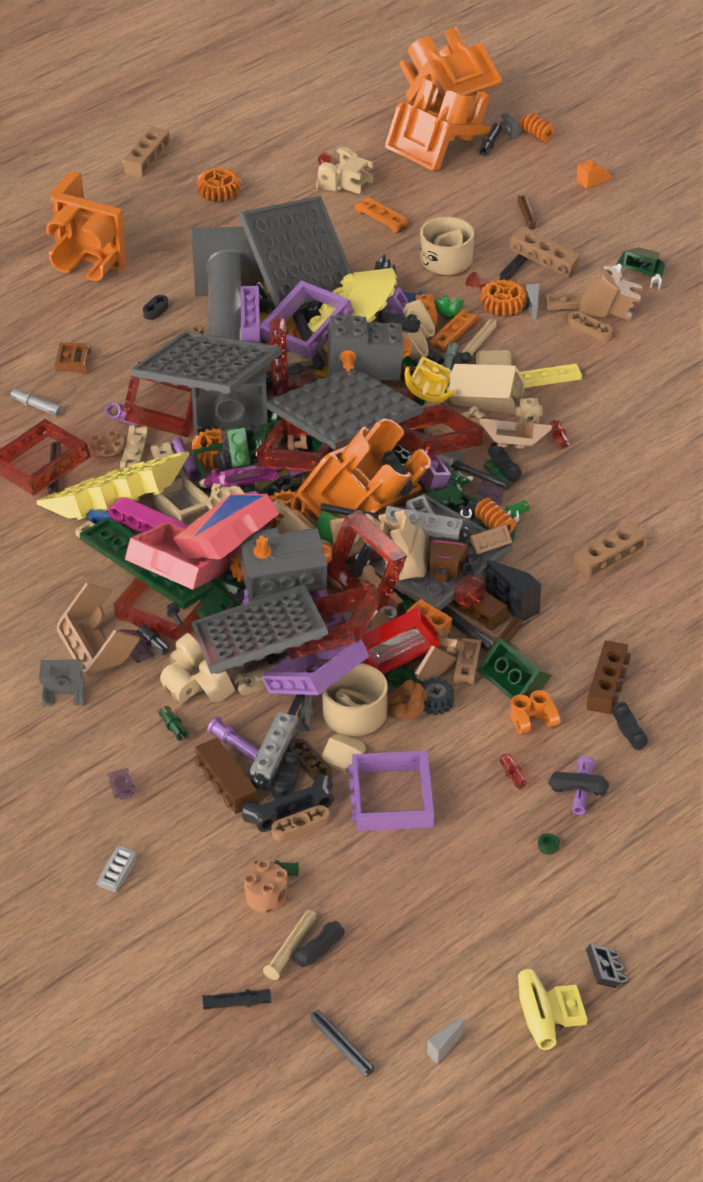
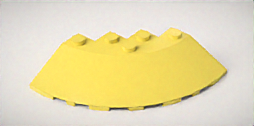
[307,268,397,353]
[36,451,189,520]

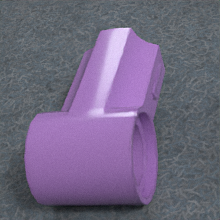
[105,402,143,426]

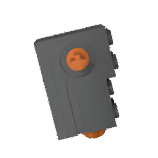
[327,315,411,380]
[239,528,332,601]

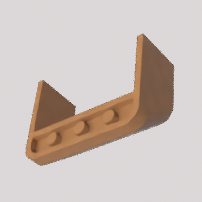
[57,582,140,675]
[358,609,457,682]

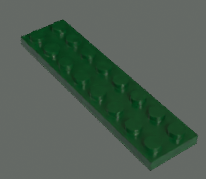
[79,517,213,609]

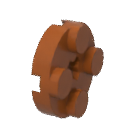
[387,680,428,721]

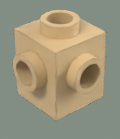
[516,398,543,424]

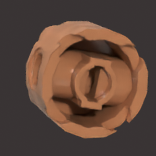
[244,859,288,912]

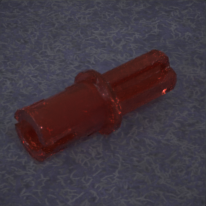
[549,419,569,449]
[499,753,527,790]

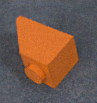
[577,159,613,189]

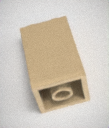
[446,364,525,415]

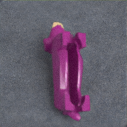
[199,461,280,489]

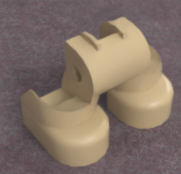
[402,299,435,360]
[160,633,235,704]

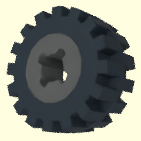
[420,678,454,715]

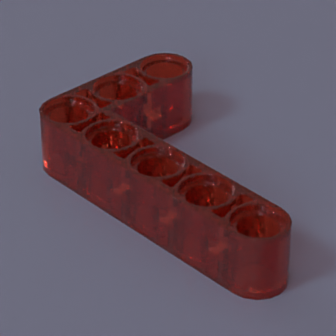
[270,317,323,397]

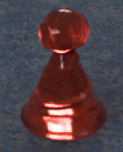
[466,272,486,291]

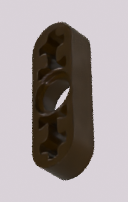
[290,739,332,780]

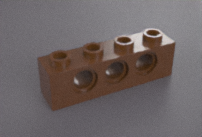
[587,640,631,714]

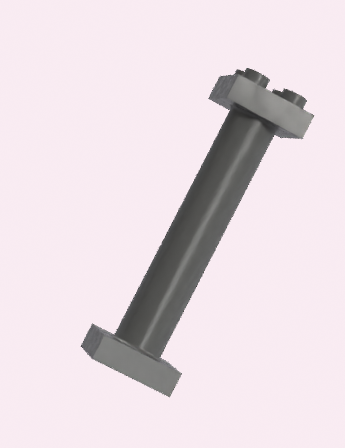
[191,226,268,438]

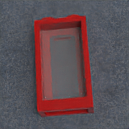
[355,607,441,674]

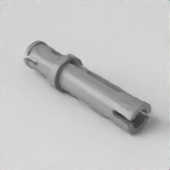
[11,388,62,417]

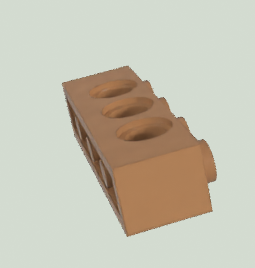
[123,126,170,177]
[509,226,581,278]
[574,522,648,580]

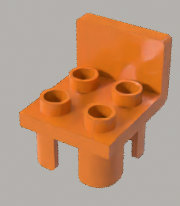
[399,27,502,102]
[385,76,490,170]
[46,171,127,281]
[297,419,431,518]

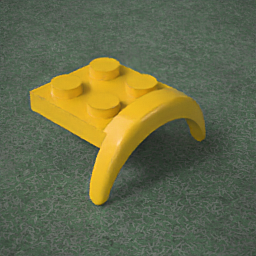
[405,356,455,403]

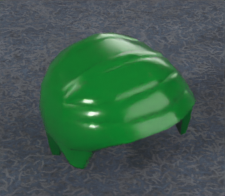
[434,295,464,318]

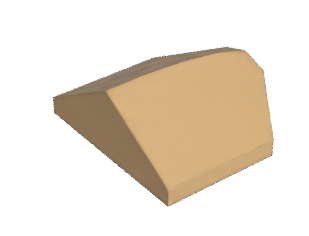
[321,733,366,772]

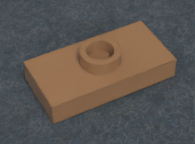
[470,524,512,555]

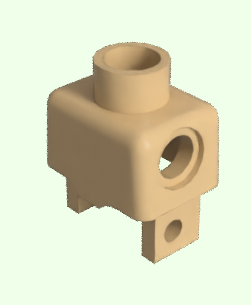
[258,500,315,534]

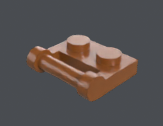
[55,342,92,374]

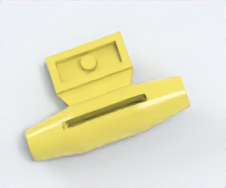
[518,969,587,1050]

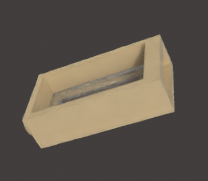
[152,476,210,526]

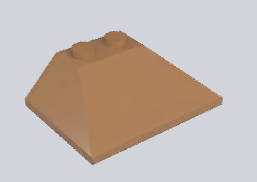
[468,418,552,449]

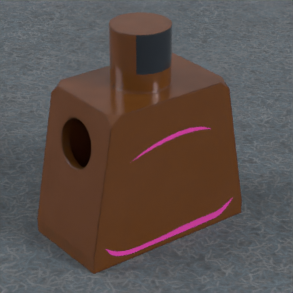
[430,539,468,582]

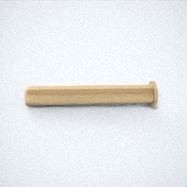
[461,319,497,364]
[263,910,317,980]

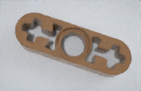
[568,311,613,341]
[271,805,329,841]

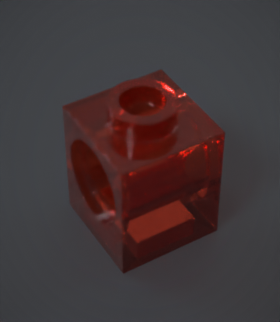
[454,574,485,609]

